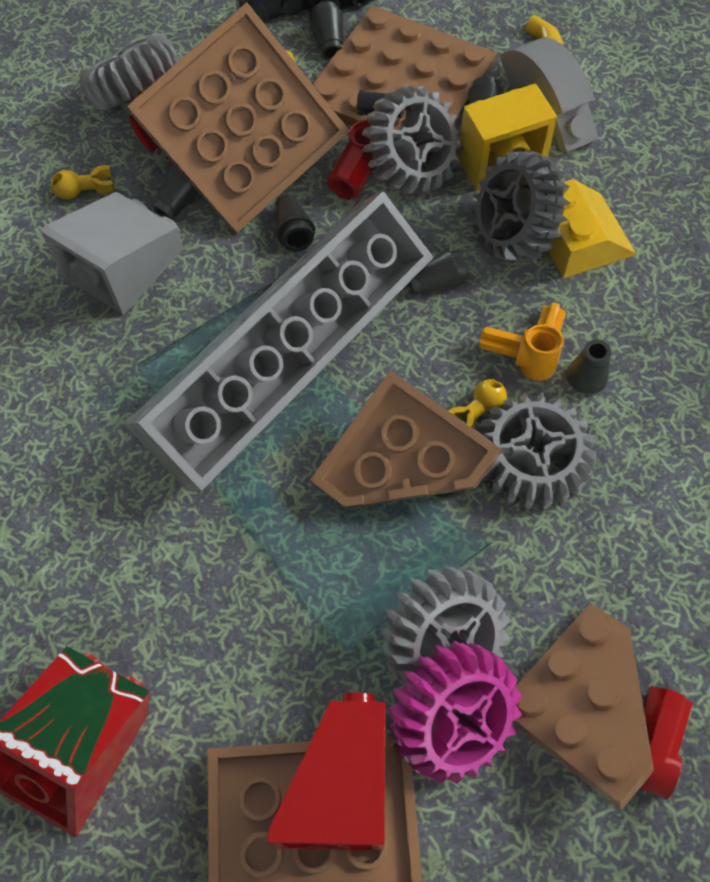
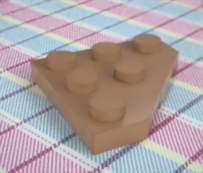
[310,370,503,508]
[512,603,654,811]

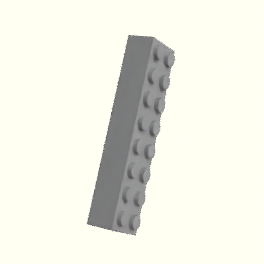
[124,191,434,491]

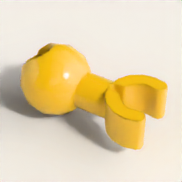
[51,165,114,200]
[448,379,507,430]

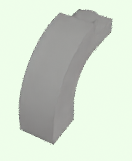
[500,38,599,153]

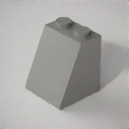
[40,192,184,315]

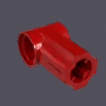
[327,120,378,200]
[640,686,693,800]

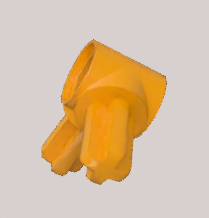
[479,302,566,381]

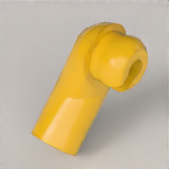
[525,15,564,45]

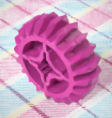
[387,641,522,784]

